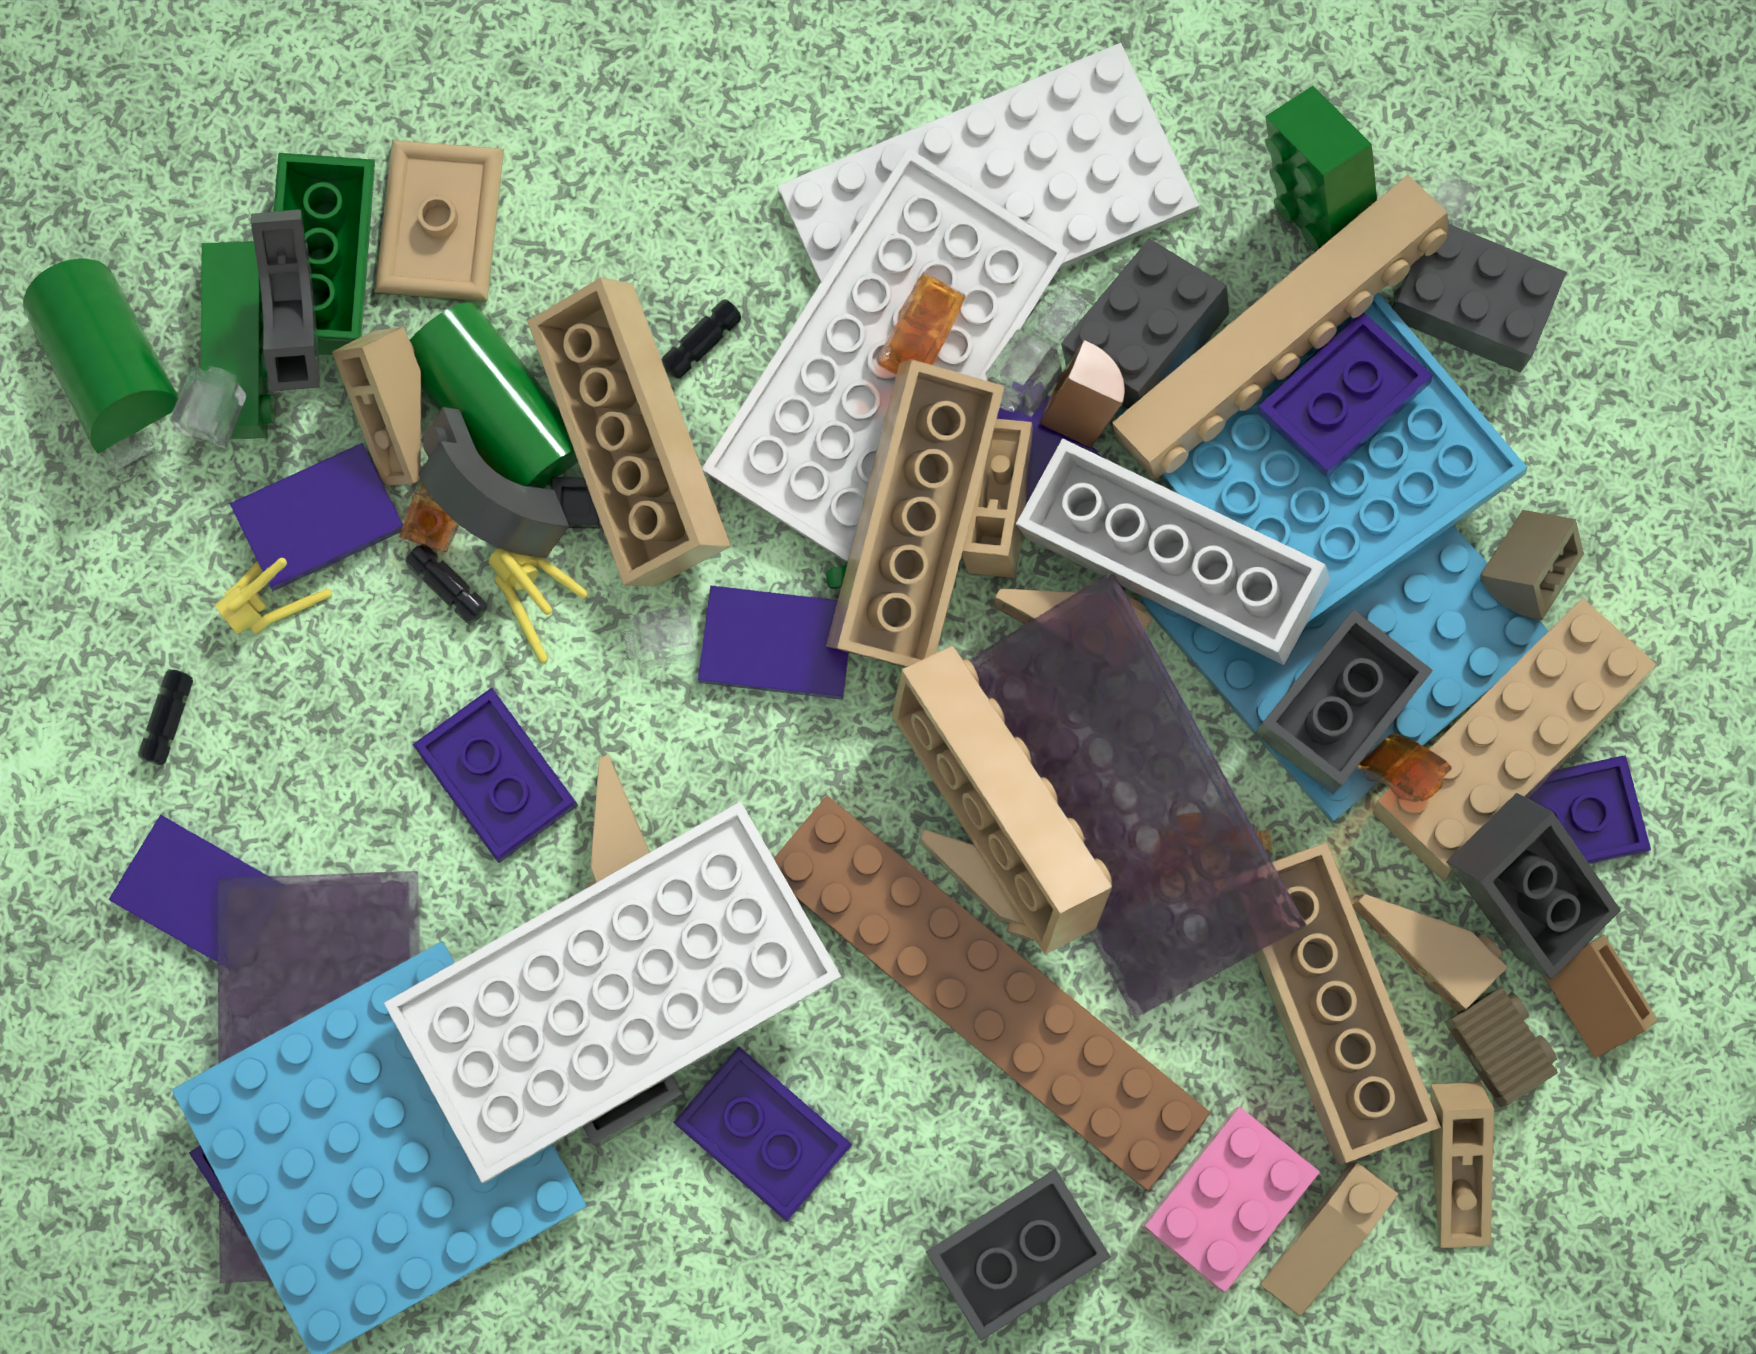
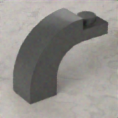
[251,210,320,392]
[419,407,569,558]

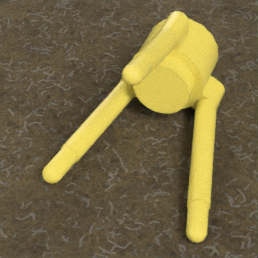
[488,548,588,663]
[215,558,332,635]

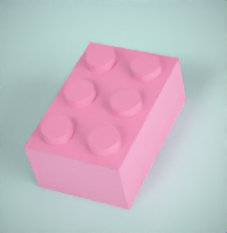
[1140,1107,1320,1293]

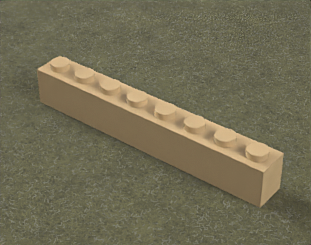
[1112,175,1448,480]

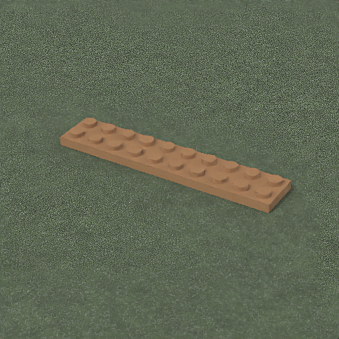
[774,795,1211,1191]

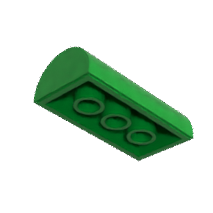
[263,153,375,355]
[23,258,183,454]
[410,302,578,488]

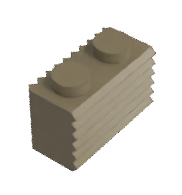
[1444,987,1558,1107]

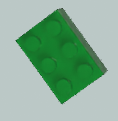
[1265,86,1377,252]

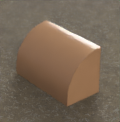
[1039,340,1125,448]
[1542,934,1658,1058]

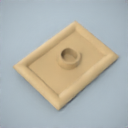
[374,140,504,302]

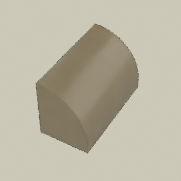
[1480,510,1584,620]

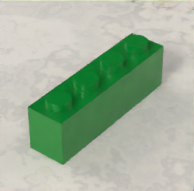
[200,241,276,440]

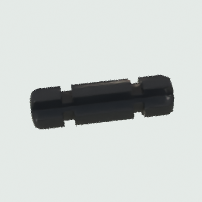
[662,299,741,379]
[405,544,488,624]
[138,669,193,765]

